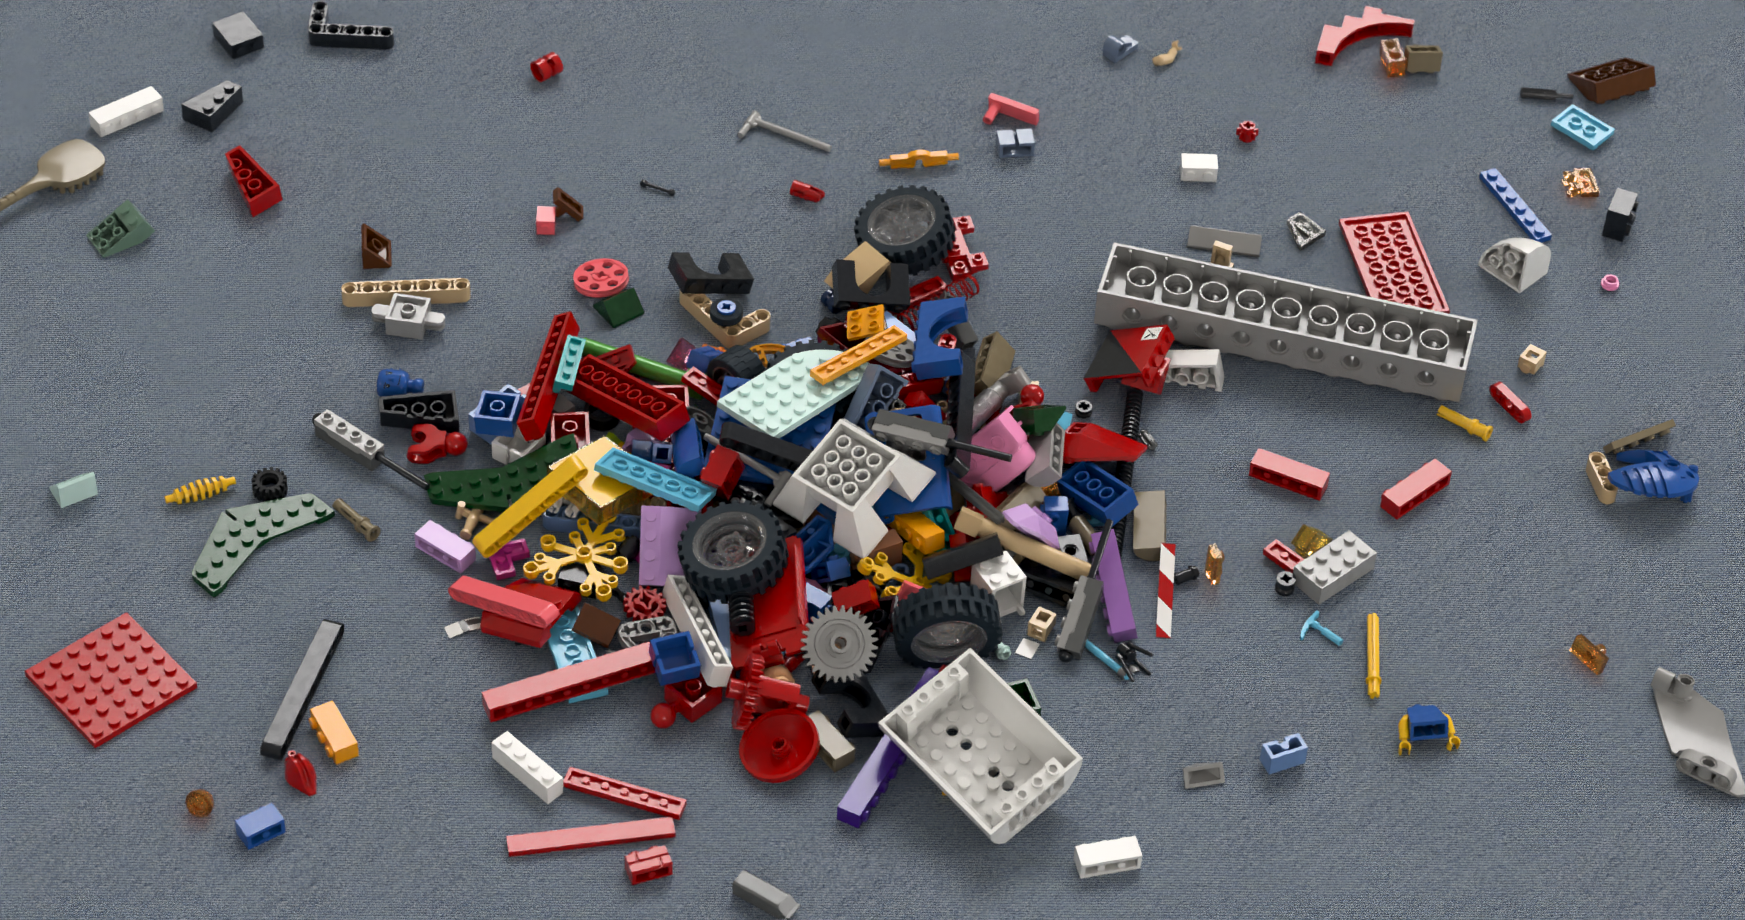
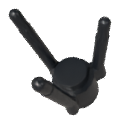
[1115,641,1153,682]

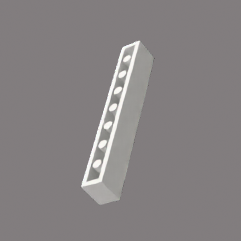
[662,575,733,687]

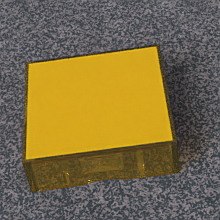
[546,435,653,525]

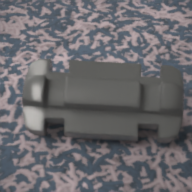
[1138,429,1158,451]

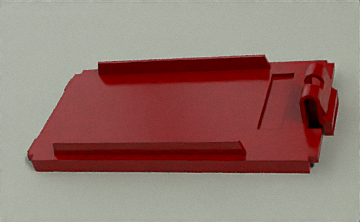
[726,536,809,671]

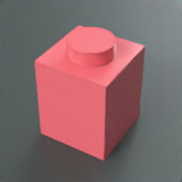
[536,206,556,235]

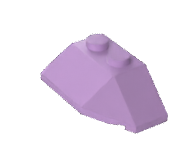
[1002,503,1059,550]

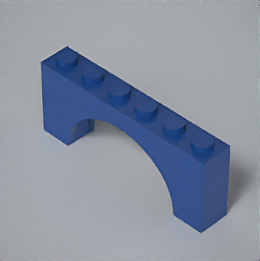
[911,296,968,380]

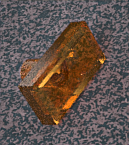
[1570,634,1609,675]

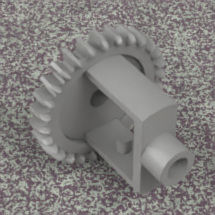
[800,605,878,683]

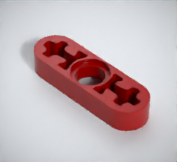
[1489,381,1532,424]

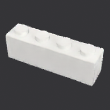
[89,86,164,137]
[492,731,563,804]

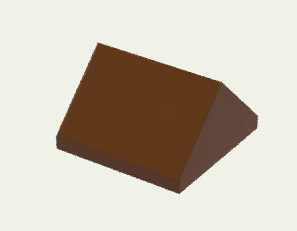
[361,223,392,269]
[571,603,622,648]

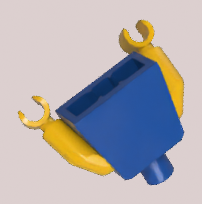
[1398,704,1461,755]

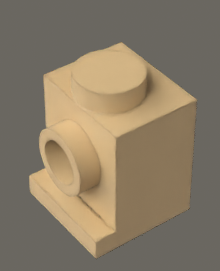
[1518,344,1547,375]
[1027,607,1057,642]

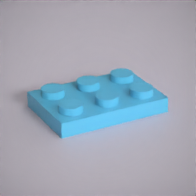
[1551,104,1615,150]

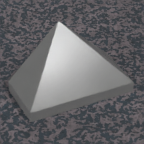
[1182,762,1225,789]

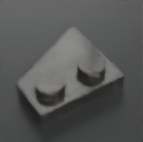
[1287,212,1326,251]

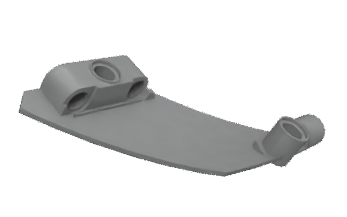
[1651,667,1745,797]

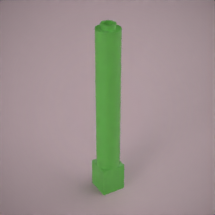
[582,337,708,400]

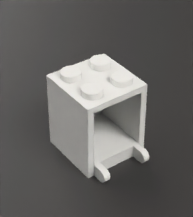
[970,551,1027,617]

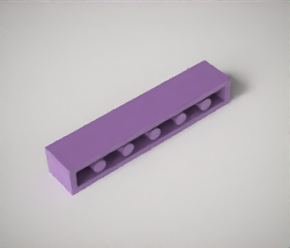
[1089,529,1138,643]

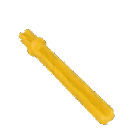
[1365,613,1382,699]

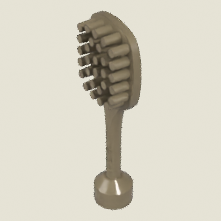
[0,139,105,212]

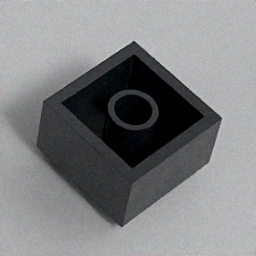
[1602,188,1639,242]

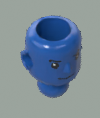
[377,368,424,397]

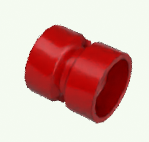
[530,52,563,82]

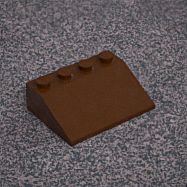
[1567,57,1656,104]

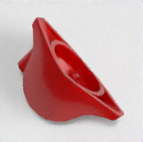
[284,750,316,796]

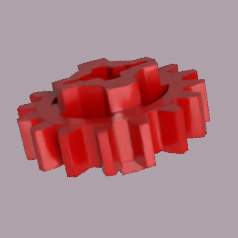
[623,585,666,622]

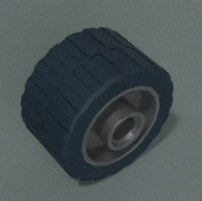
[707,345,765,386]

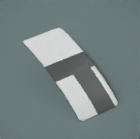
[445,617,481,638]

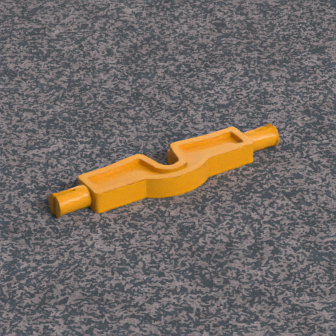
[879,150,959,169]

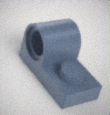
[1103,35,1139,63]

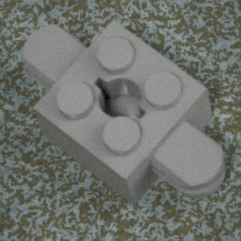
[372,293,445,340]

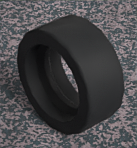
[584,402,620,431]

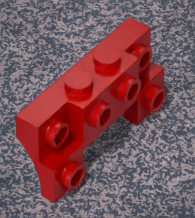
[941,215,989,282]

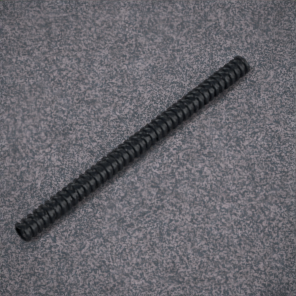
[1111,388,1144,558]

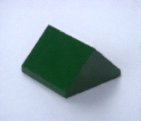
[593,287,644,328]

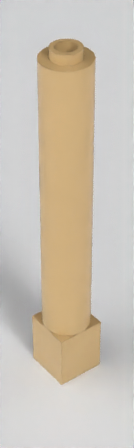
[954,506,1091,580]

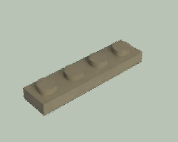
[1603,419,1676,455]

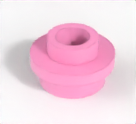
[1601,274,1619,291]

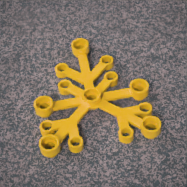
[523,505,628,602]
[857,542,962,632]

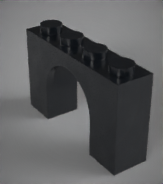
[668,252,754,294]
[832,259,910,314]
[811,670,888,738]

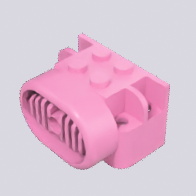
[960,405,1036,493]

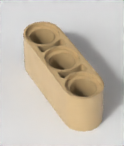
[1586,452,1618,504]

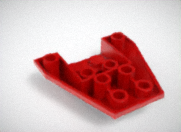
[1063,422,1147,464]

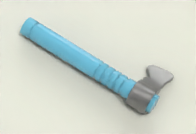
[1085,639,1140,680]

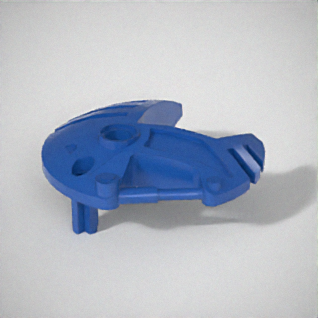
[1607,449,1699,503]

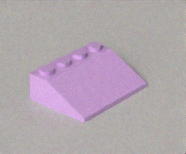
[639,506,701,587]

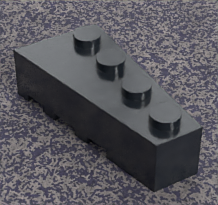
[378,390,459,433]

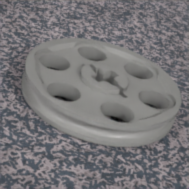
[865,336,915,368]

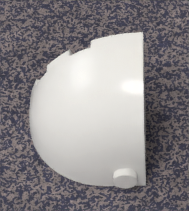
[1478,238,1551,293]

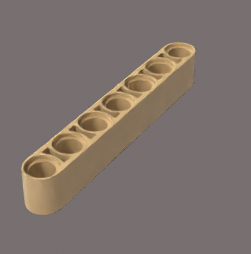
[341,278,471,307]

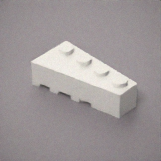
[1165,349,1225,392]

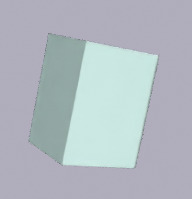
[49,472,98,508]

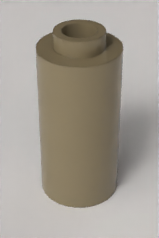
[1068,515,1097,556]

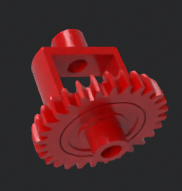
[725,653,810,731]

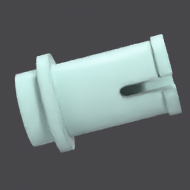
[994,642,1011,660]

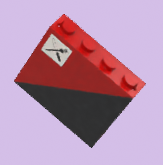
[1084,324,1175,392]

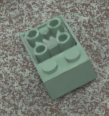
[86,199,155,258]

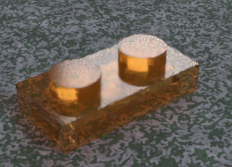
[1205,543,1225,585]

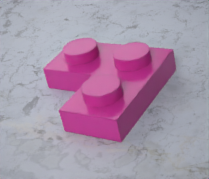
[489,538,530,580]

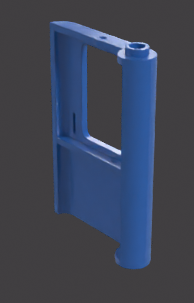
[864,405,953,524]

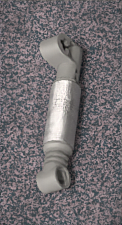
[972,366,1032,435]

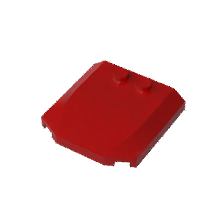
[480,578,582,648]

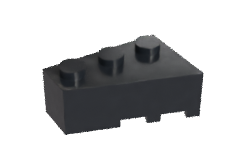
[181,80,243,132]

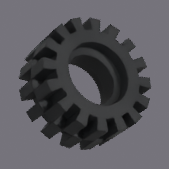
[252,467,288,502]

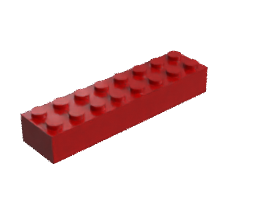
[566,354,690,441]

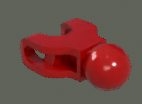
[407,424,468,464]

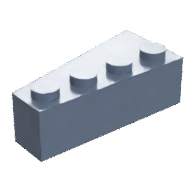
[844,363,909,430]

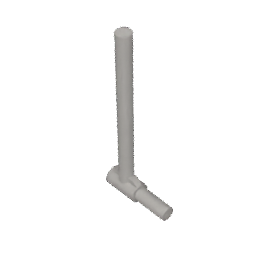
[737,111,832,152]
[703,433,792,507]

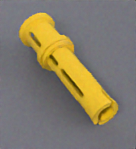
[1437,405,1493,442]

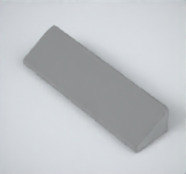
[1187,225,1262,257]

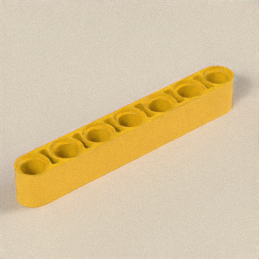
[472,455,588,558]

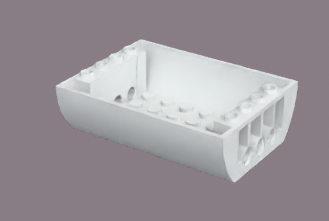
[878,648,1083,844]

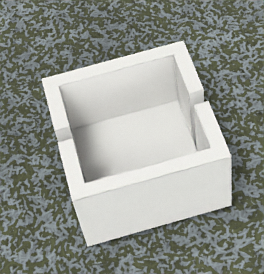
[492,425,546,465]

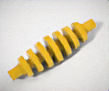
[164,476,236,504]

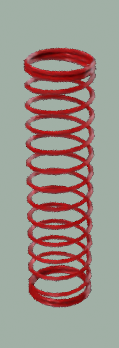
[897,273,980,332]

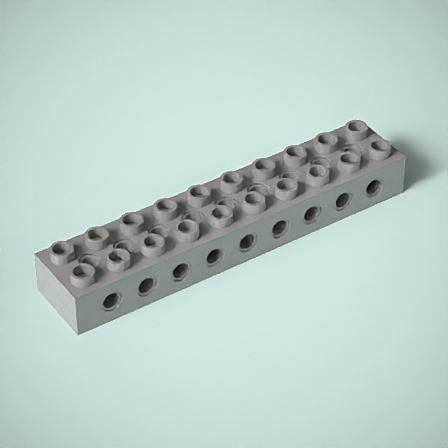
[1094,242,1478,402]

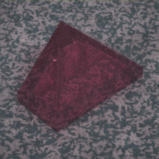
[666,337,695,371]

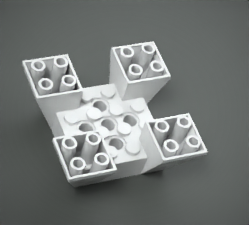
[773,419,936,559]

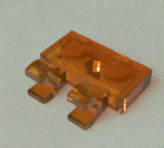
[1561,168,1600,197]

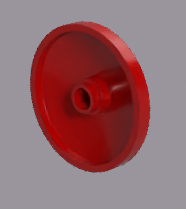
[739,708,820,783]

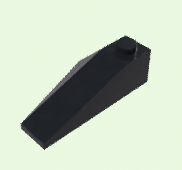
[863,595,899,674]

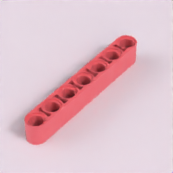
[448,575,560,628]

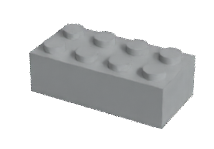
[1293,530,1377,605]

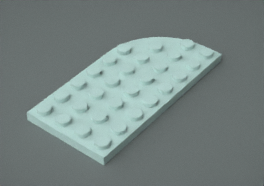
[717,350,870,439]

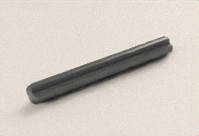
[948,471,1005,525]

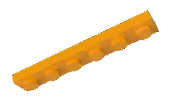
[810,325,907,385]

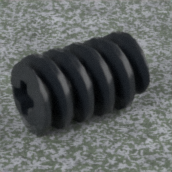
[728,591,755,636]

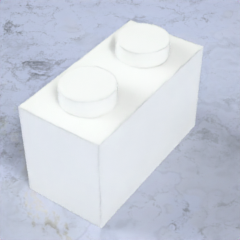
[1180,153,1218,182]

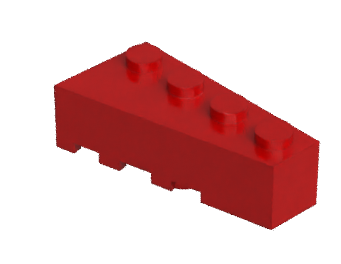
[225,145,283,217]

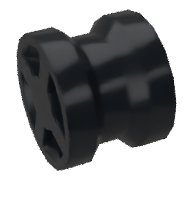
[1275,571,1296,596]

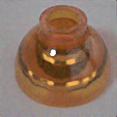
[185,789,214,818]

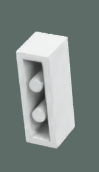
[1074,836,1142,879]

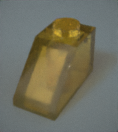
[1291,524,1333,556]

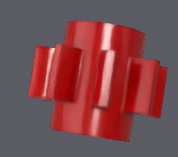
[1236,121,1259,143]

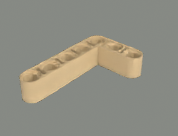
[679,290,770,349]

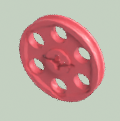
[573,258,629,298]

